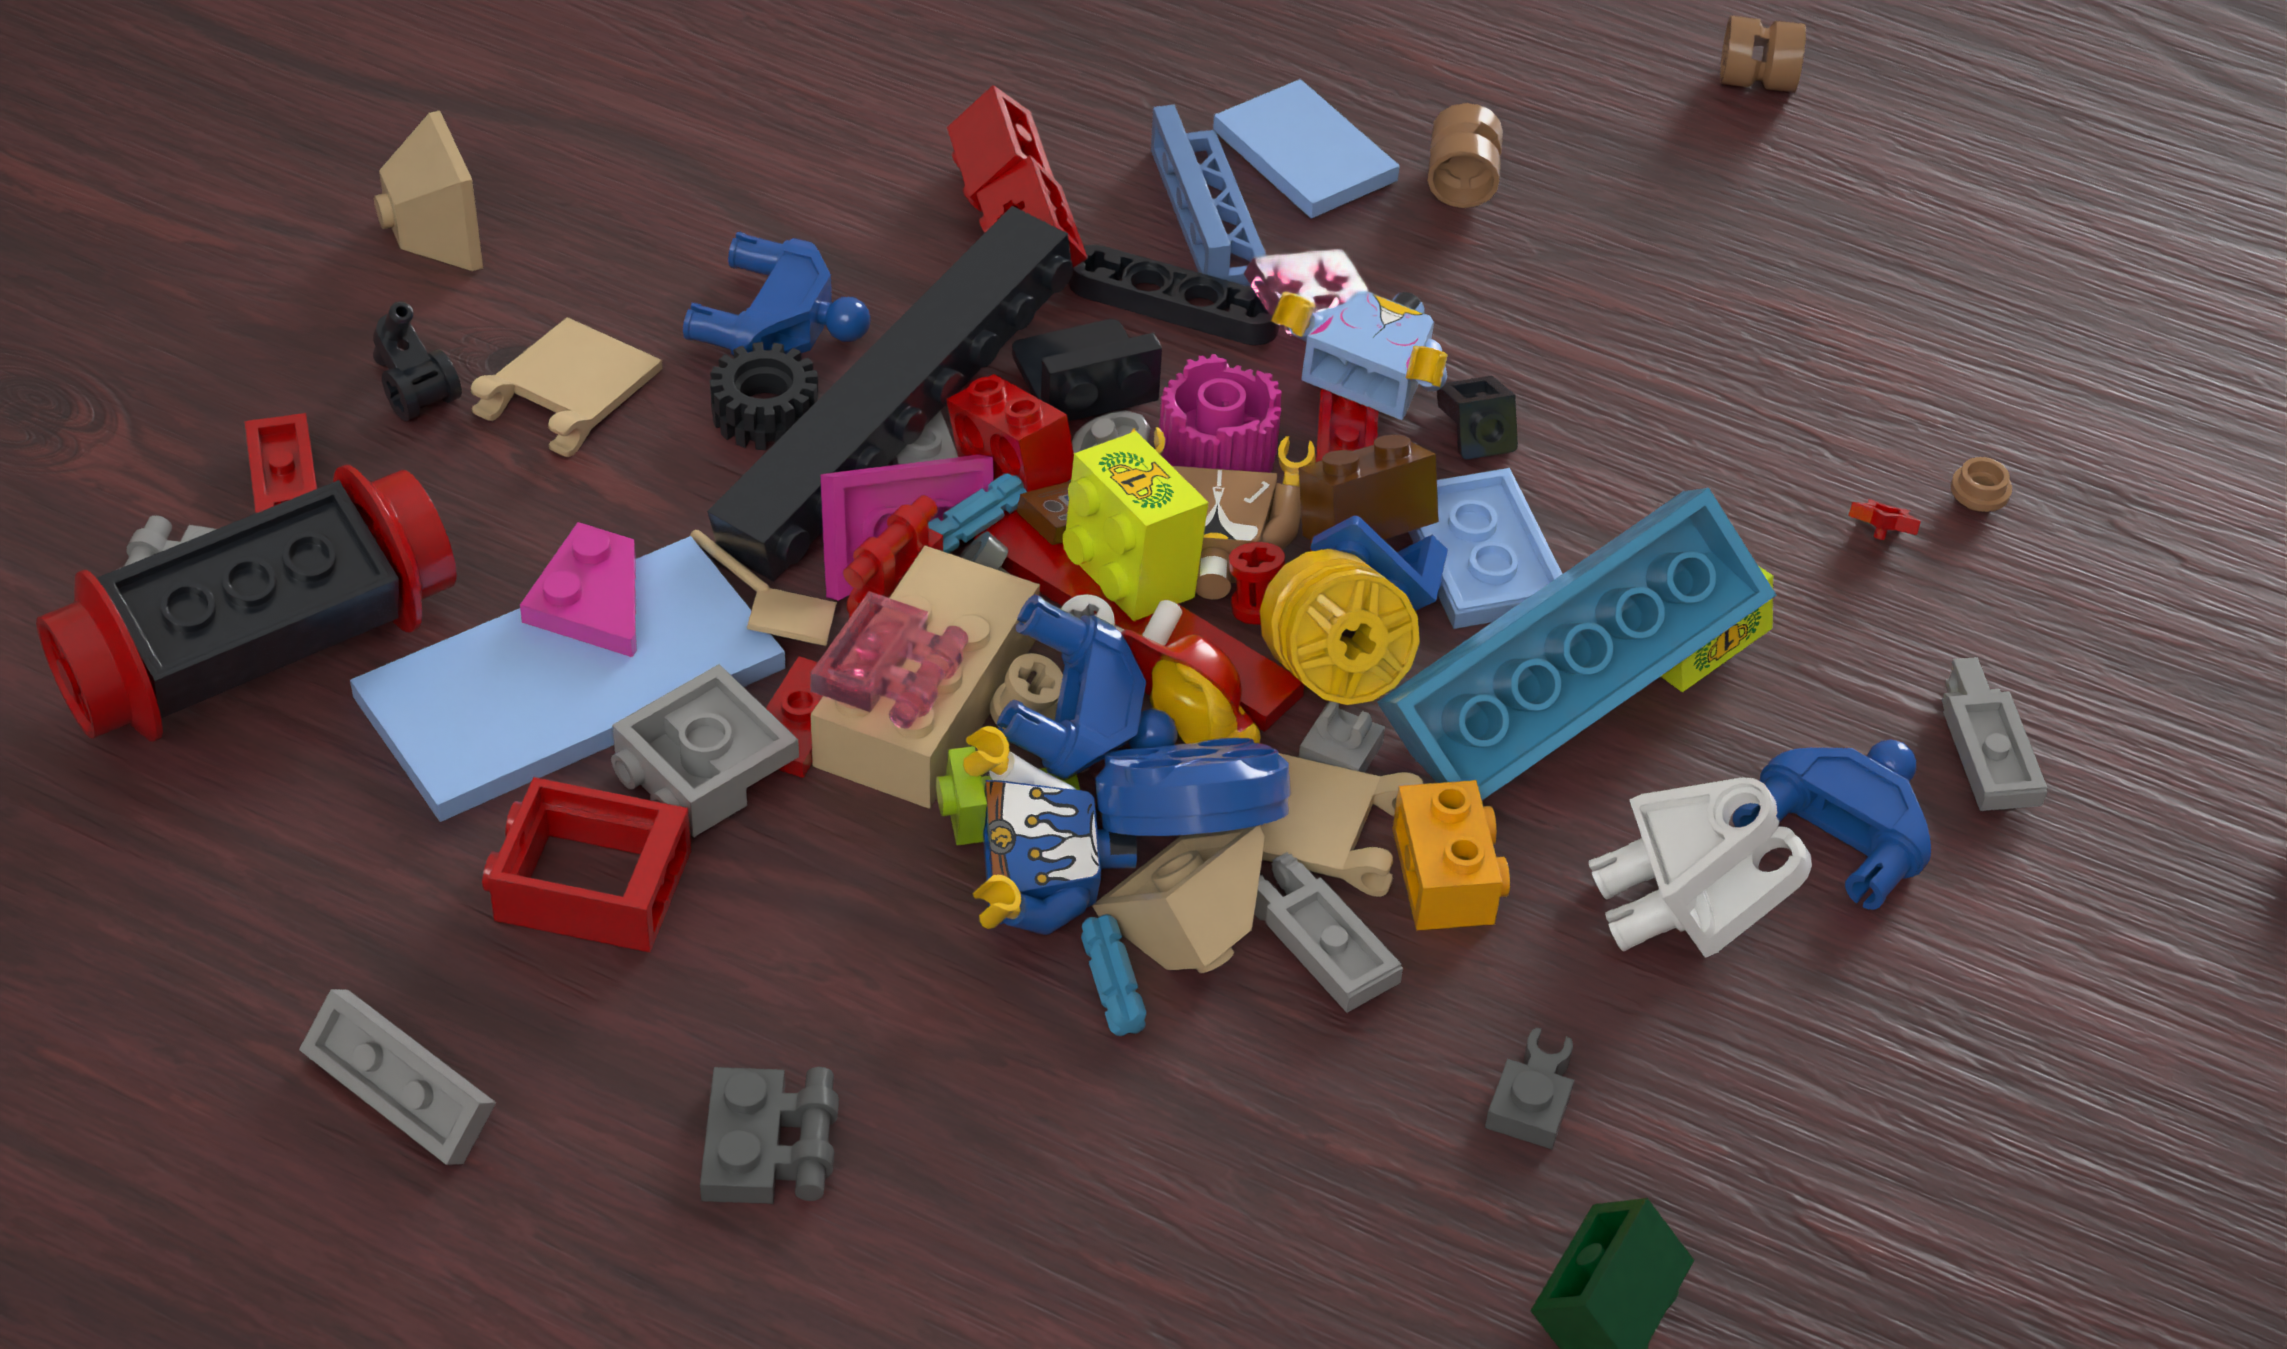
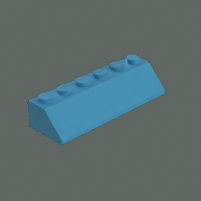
[1377,488,1776,800]

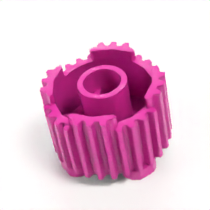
[1159,354,1282,473]

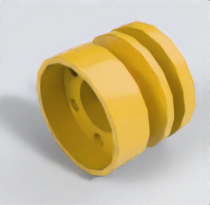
[1260,548,1420,705]

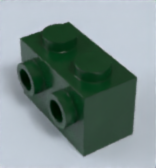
[1530,1198,1695,1349]

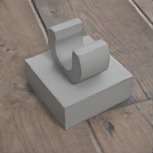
[1299,701,1385,773]

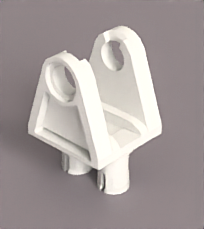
[1589,777,1812,958]

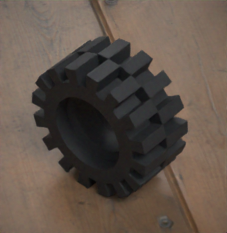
[710,342,818,450]

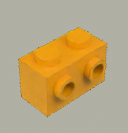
[1392,780,1510,931]

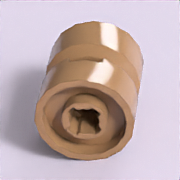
[1720,15,1806,92]
[1427,103,1503,208]

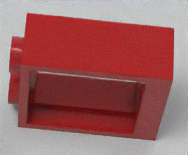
[482,777,691,953]

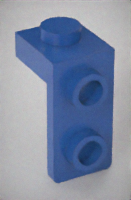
[1311,516,1448,611]

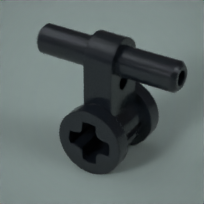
[373,301,462,421]

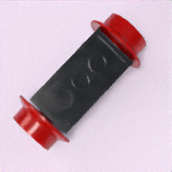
[36,464,457,742]

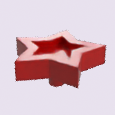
[1848,499,1921,540]

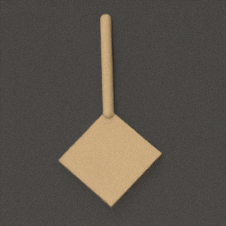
[690,530,837,646]

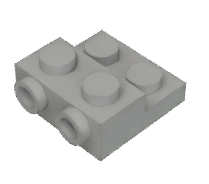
[611,664,799,837]

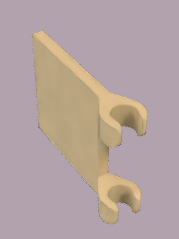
[471,317,662,457]
[1259,753,1423,897]

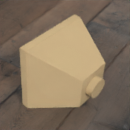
[374,111,483,271]
[1092,825,1265,973]

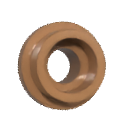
[1951,457,2012,512]

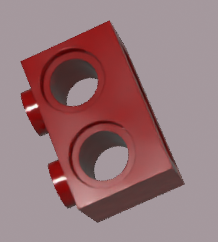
[946,374,1074,492]

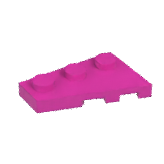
[820,455,994,601]

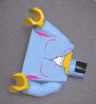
[1271,291,1448,420]

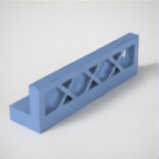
[1151,104,1272,286]

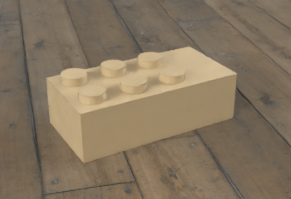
[811,546,1040,809]

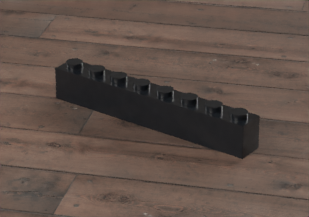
[707,206,1073,582]

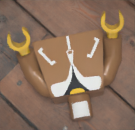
[1131,427,1315,600]

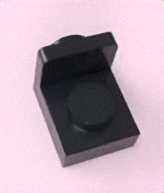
[1437,376,1518,459]

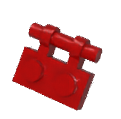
[843,495,943,645]

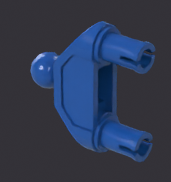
[683,232,871,356]
[996,594,1177,780]
[1733,739,1931,910]

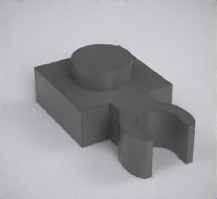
[1485,1028,1574,1149]

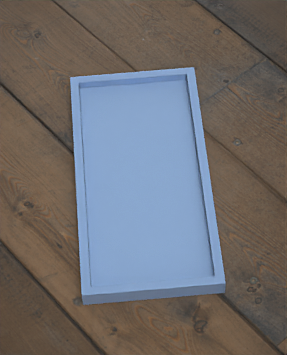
[350,536,785,822]

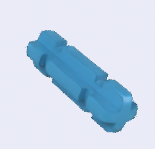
[928,474,1027,553]
[1081,914,1147,1036]

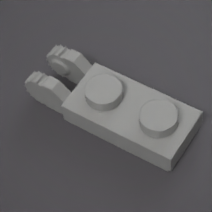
[1254,852,1403,1012]

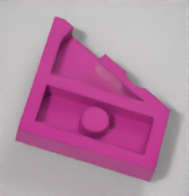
[520,522,637,657]

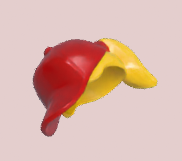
[1121,629,1261,744]

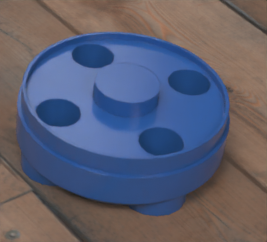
[1095,738,1291,836]

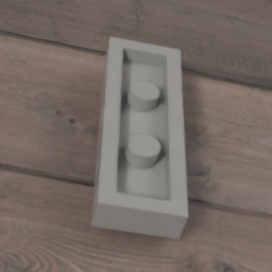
[299,989,496,1165]

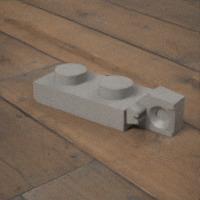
[1942,657,2047,811]

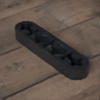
[1068,245,1280,346]

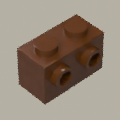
[1299,435,1439,541]

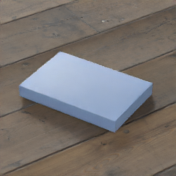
[1213,79,1400,219]
[1409,468,1562,629]

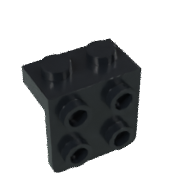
[1012,319,1162,422]

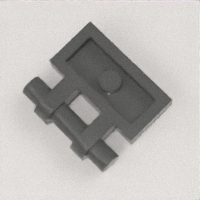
[700,1067,839,1204]

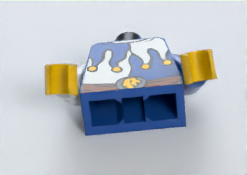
[963,726,1137,935]

